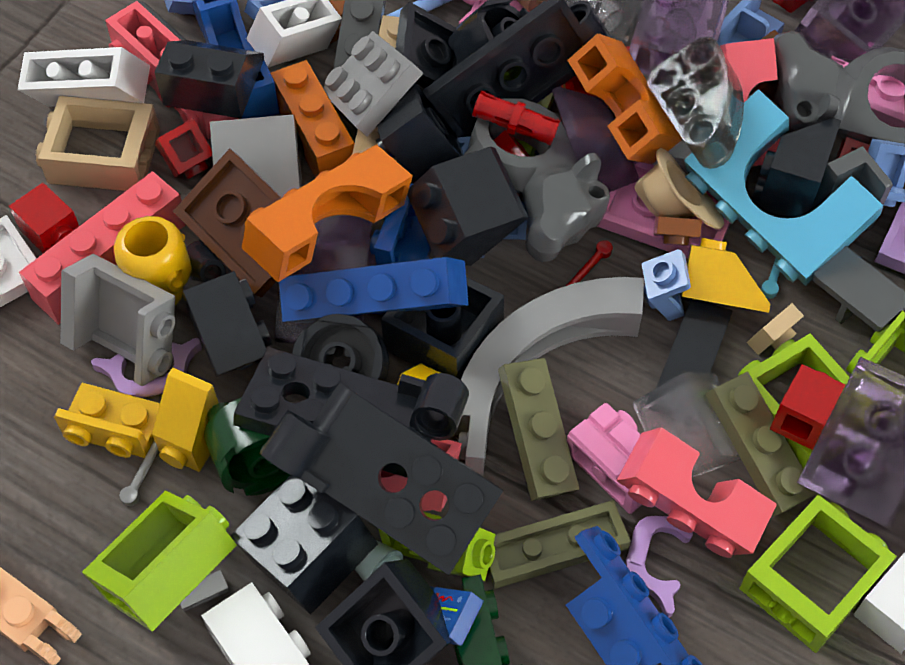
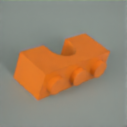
[567,33,683,164]
[270,60,355,178]

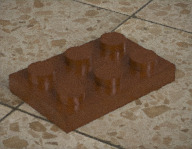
[173,148,320,298]

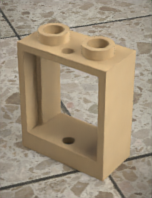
[36,96,160,191]

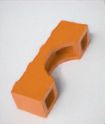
[242,144,413,282]

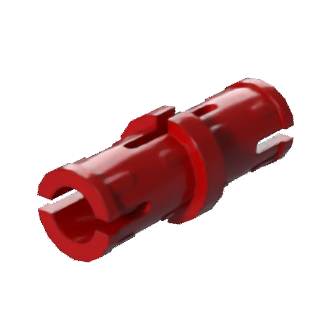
[472,90,561,146]

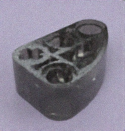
[647,36,744,169]

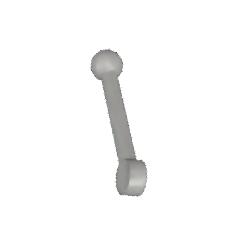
[119,441,159,507]

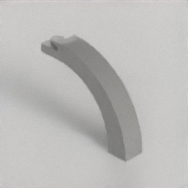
[455,277,644,477]

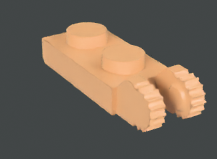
[0,567,82,665]

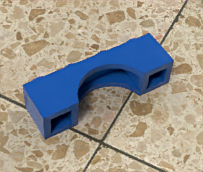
[192,0,280,119]
[279,257,469,323]

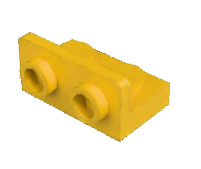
[54,383,160,458]

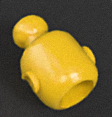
[113,216,192,305]

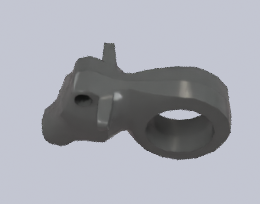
[774,30,905,145]
[464,99,610,262]

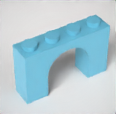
[684,89,883,286]

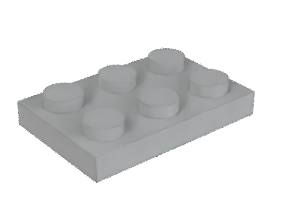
[323,31,423,137]

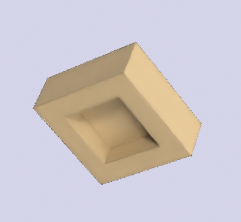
[747,303,804,355]

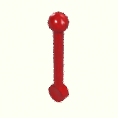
[559,240,613,288]

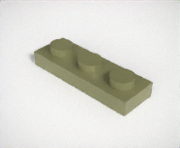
[498,358,580,501]
[705,371,817,517]
[488,500,631,589]

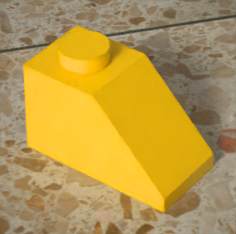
[681,238,771,313]
[152,367,219,472]

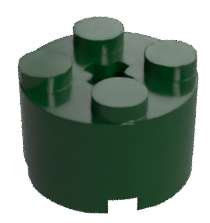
[204,397,290,496]

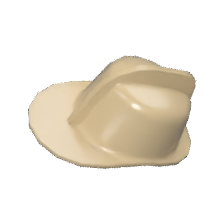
[635,148,724,229]

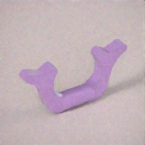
[91,338,202,398]
[625,516,693,618]

